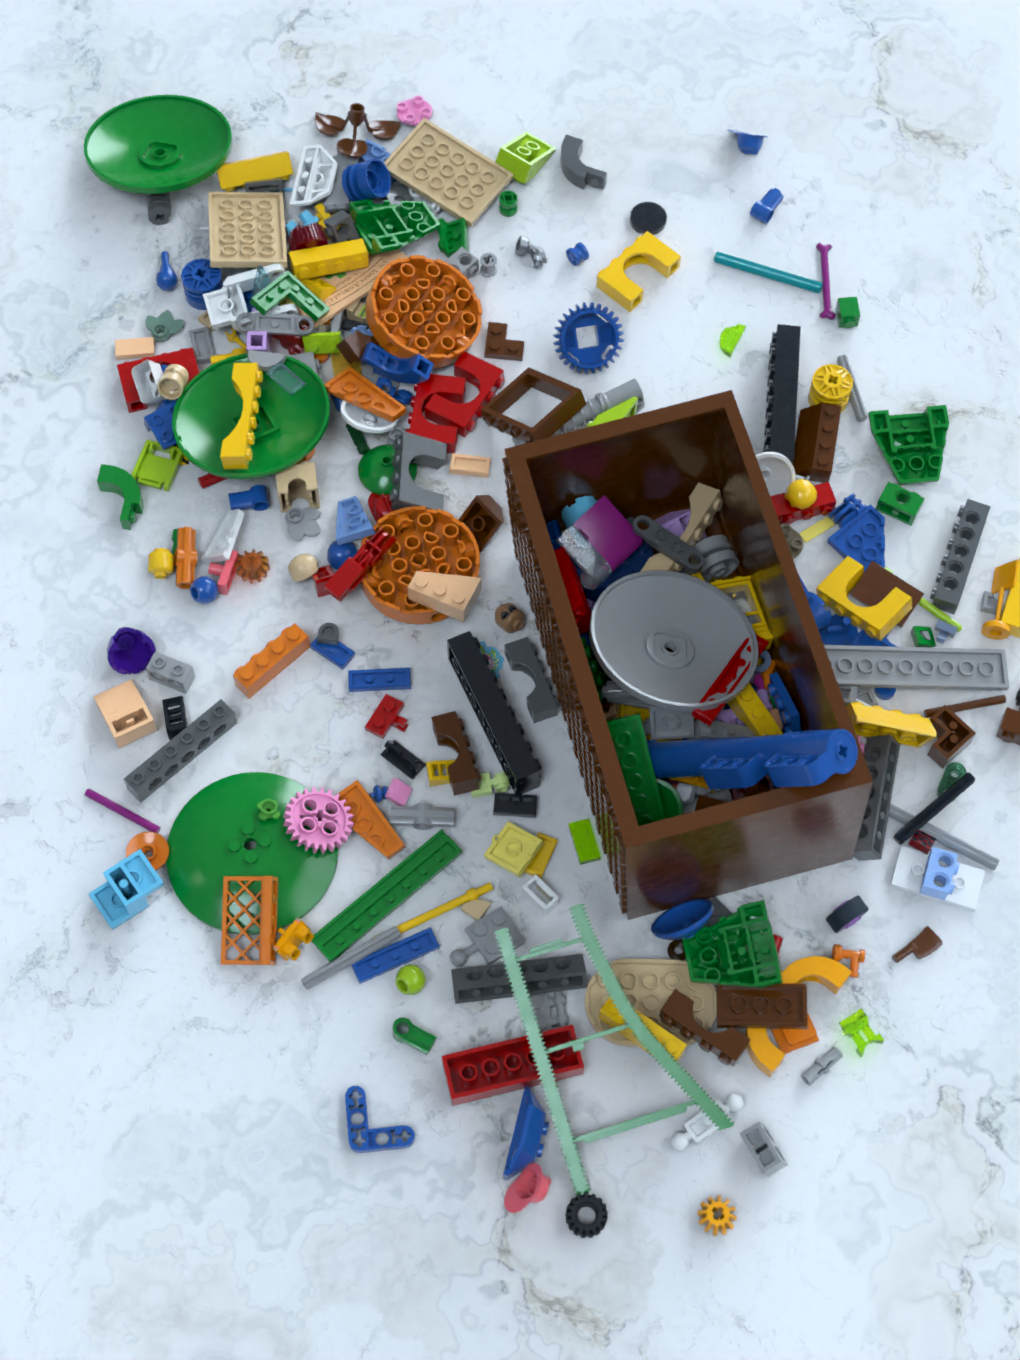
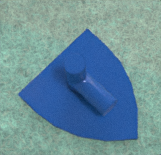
[819,614,859,646]

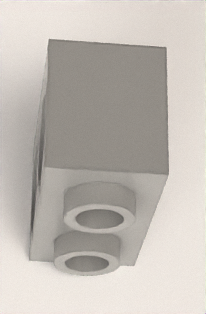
[444,247,479,279]
[146,652,195,694]
[740,1122,788,1177]

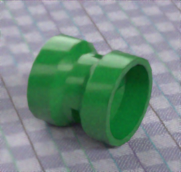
[499,190,518,217]

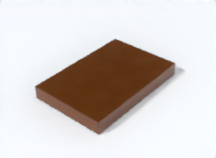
[850,561,924,628]

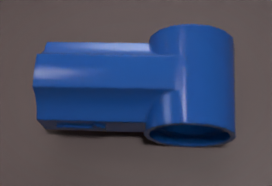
[750,188,784,224]
[228,485,270,511]

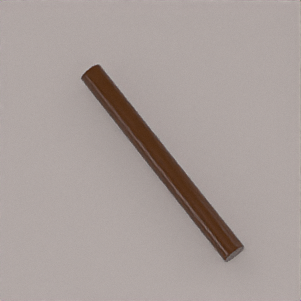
[924,695,1006,718]

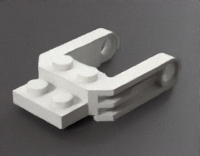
[203,263,299,334]

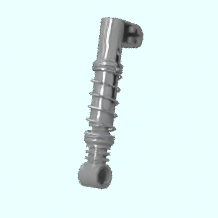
[512,378,645,446]

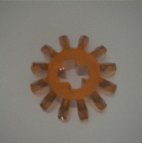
[235,548,270,584]

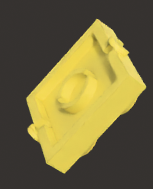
[484,822,544,878]

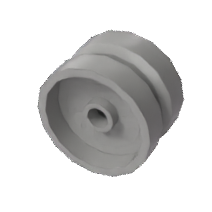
[694,535,740,583]

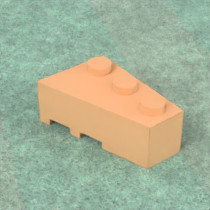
[408,571,482,622]

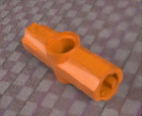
[174,527,198,589]

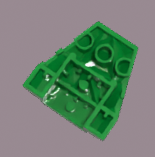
[349,199,440,255]
[868,405,949,485]
[683,900,783,988]

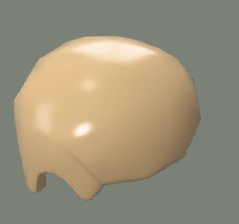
[288,553,319,582]

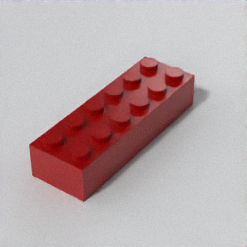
[441,1025,584,1106]

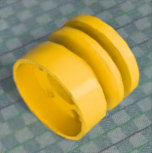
[808,364,853,412]

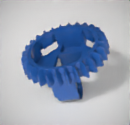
[553,302,624,374]

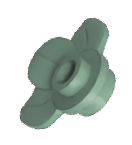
[145,310,184,342]

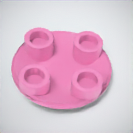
[396,96,432,126]

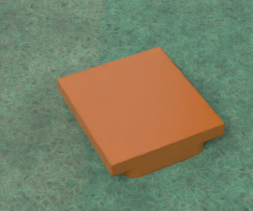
[770,1013,819,1054]

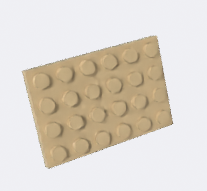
[384,118,514,227]
[208,192,287,268]

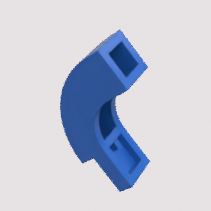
[361,342,434,384]

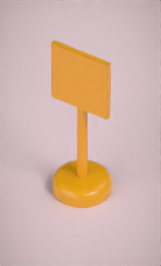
[981,559,1019,640]

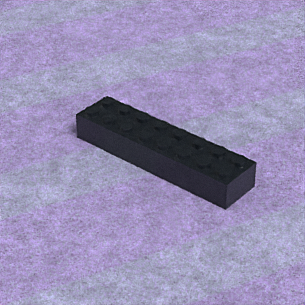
[763,324,801,464]
[447,631,542,794]

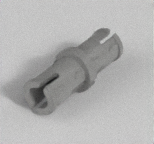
[801,1046,843,1086]

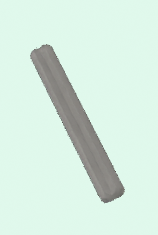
[837,355,868,422]

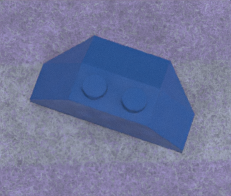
[503,1086,549,1180]

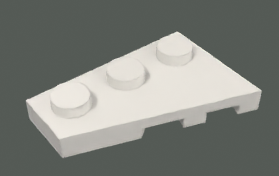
[201,509,245,564]

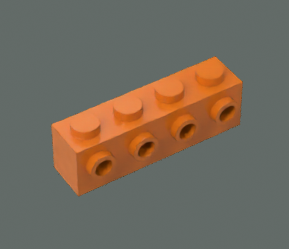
[233,623,310,699]

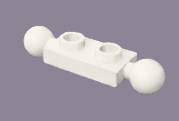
[671,1094,743,1151]

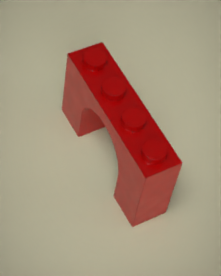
[117,347,199,413]
[424,352,505,437]
[406,374,466,454]

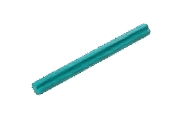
[714,251,822,293]

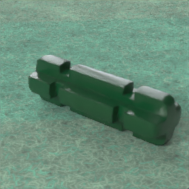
[346,423,370,455]

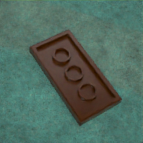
[717,984,808,1029]

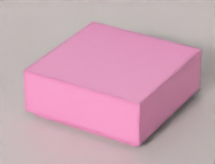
[385,778,412,806]

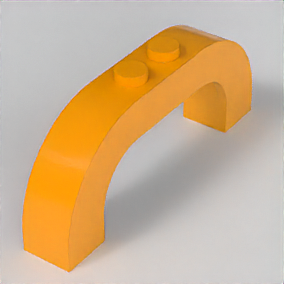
[745,956,852,1077]

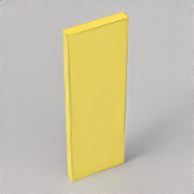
[799,516,836,543]

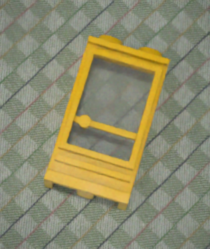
[710,576,773,650]

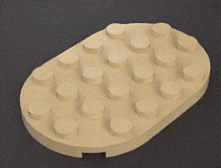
[584,959,717,1047]

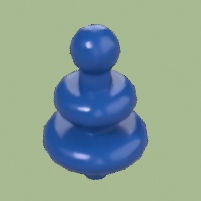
[369,785,388,803]

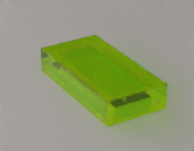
[568,818,601,865]

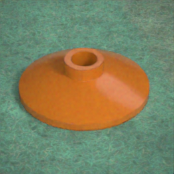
[126,832,169,871]

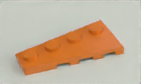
[324,367,406,422]
[329,780,406,860]

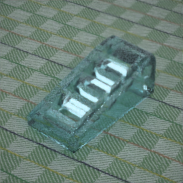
[251,266,269,311]

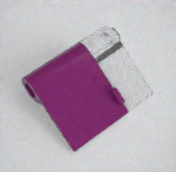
[556,495,643,590]

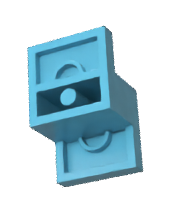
[88,849,164,930]

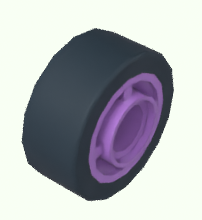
[826,895,869,933]

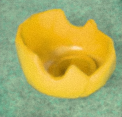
[785,479,817,509]

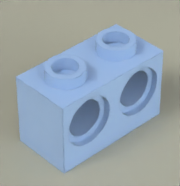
[919,847,960,901]

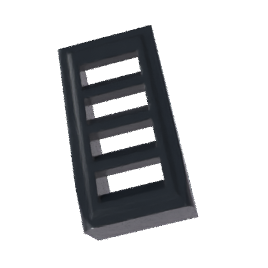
[162,695,188,740]

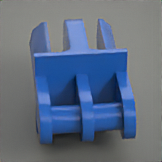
[828,493,868,528]

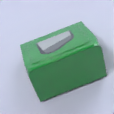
[910,626,936,648]

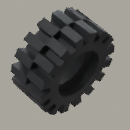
[565,1193,608,1238]

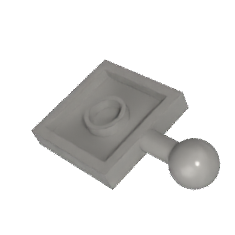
[450,906,526,967]

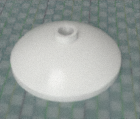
[340,400,398,434]
[756,452,795,496]

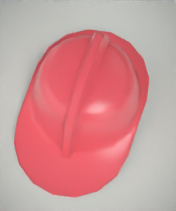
[504,1163,552,1213]

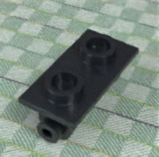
[380,740,426,780]

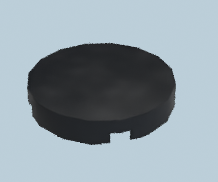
[630,202,667,235]

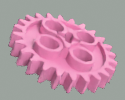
[283,787,354,854]

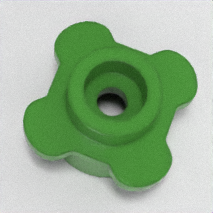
[257,799,280,821]

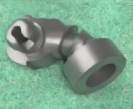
[515,236,547,269]

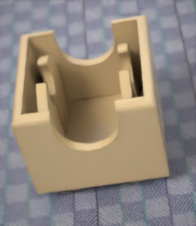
[275,461,320,513]

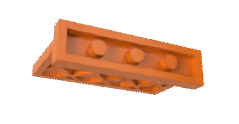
[221,876,278,965]

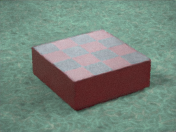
[908,830,936,855]

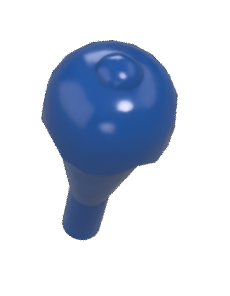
[156,251,178,291]

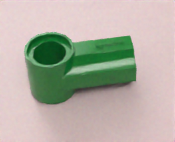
[392,1017,436,1055]

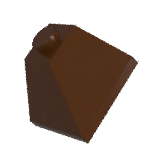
[459,495,504,552]

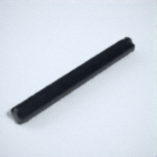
[893,772,975,845]

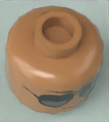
[495,603,525,633]

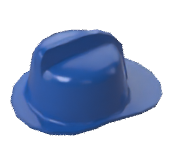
[728,129,768,154]

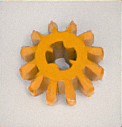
[697,1195,737,1236]

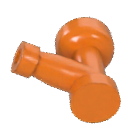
[832,944,865,978]

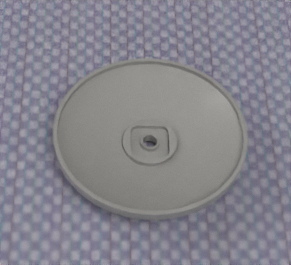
[589,570,758,712]

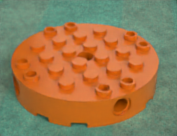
[365,255,482,369]
[360,506,480,624]

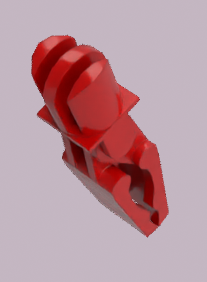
[324,528,397,602]

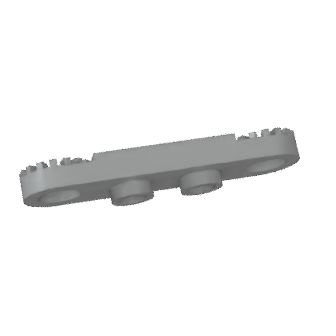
[236,312,314,336]

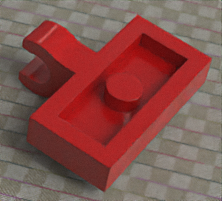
[365,694,409,739]

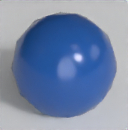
[190,576,218,604]

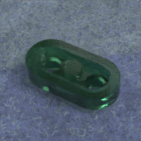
[937,762,967,802]

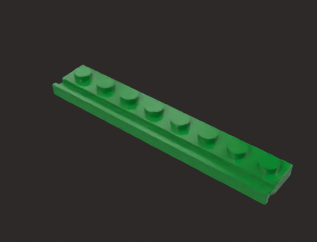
[311,829,462,962]

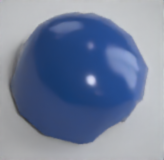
[327,540,358,570]

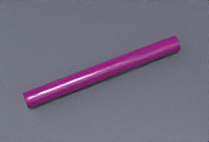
[84,788,161,833]

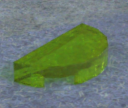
[719,324,746,357]

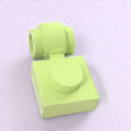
[471,772,510,798]

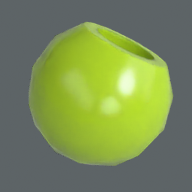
[395,964,426,995]

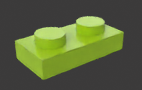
[302,332,343,354]

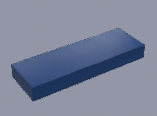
[348,668,411,692]

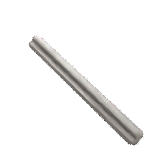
[888,803,999,870]

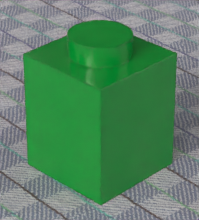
[835,297,860,328]

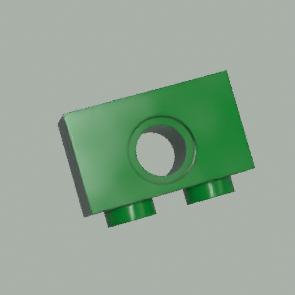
[876,482,925,526]

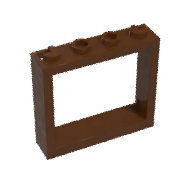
[480,367,586,443]

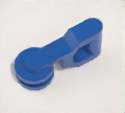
[376,377,413,404]

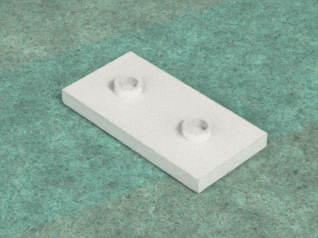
[890,845,985,912]

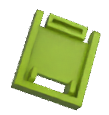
[131,440,184,492]

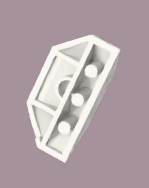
[289,144,338,207]

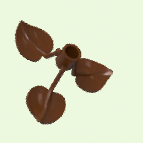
[315,103,401,158]

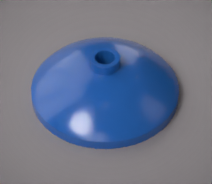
[651,899,714,940]

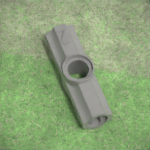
[390,803,455,830]

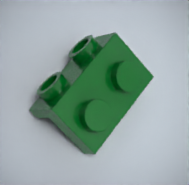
[437,217,468,258]

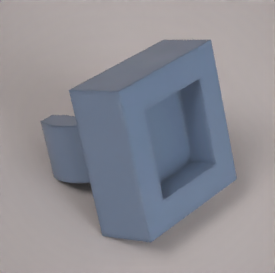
[935,620,958,644]

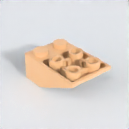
[93,679,157,748]

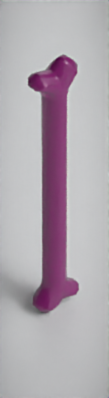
[816,243,836,320]

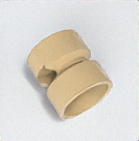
[157,364,189,400]

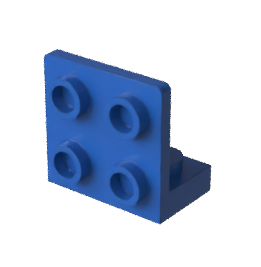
[144,399,178,450]

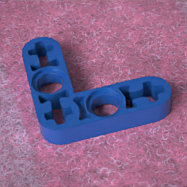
[345,1086,415,1153]

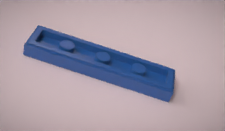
[351,927,440,984]

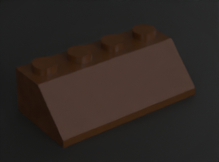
[792,402,842,483]

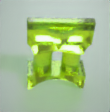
[839,1008,884,1057]

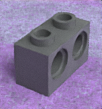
[324,210,360,244]

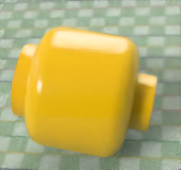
[147,548,174,579]

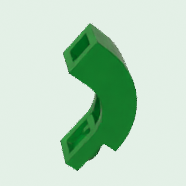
[97,464,143,530]

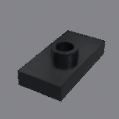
[493,793,537,818]

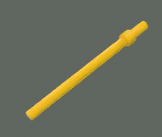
[373,882,493,938]

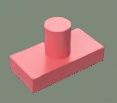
[208,550,240,595]

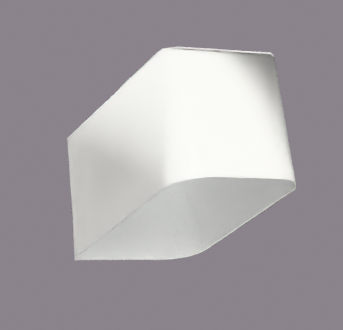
[132,359,166,406]

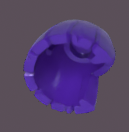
[107,627,156,675]

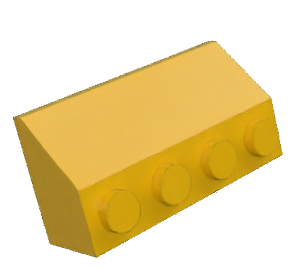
[846,702,937,748]

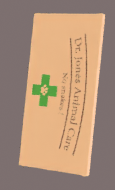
[297,249,409,329]

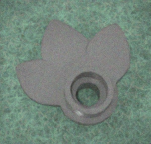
[285,507,321,541]

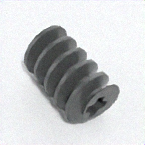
[146,192,171,225]

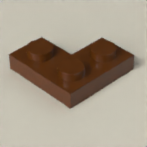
[484,322,524,361]

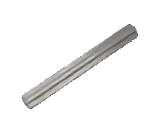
[301,926,401,990]

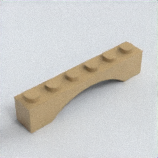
[640,483,723,572]

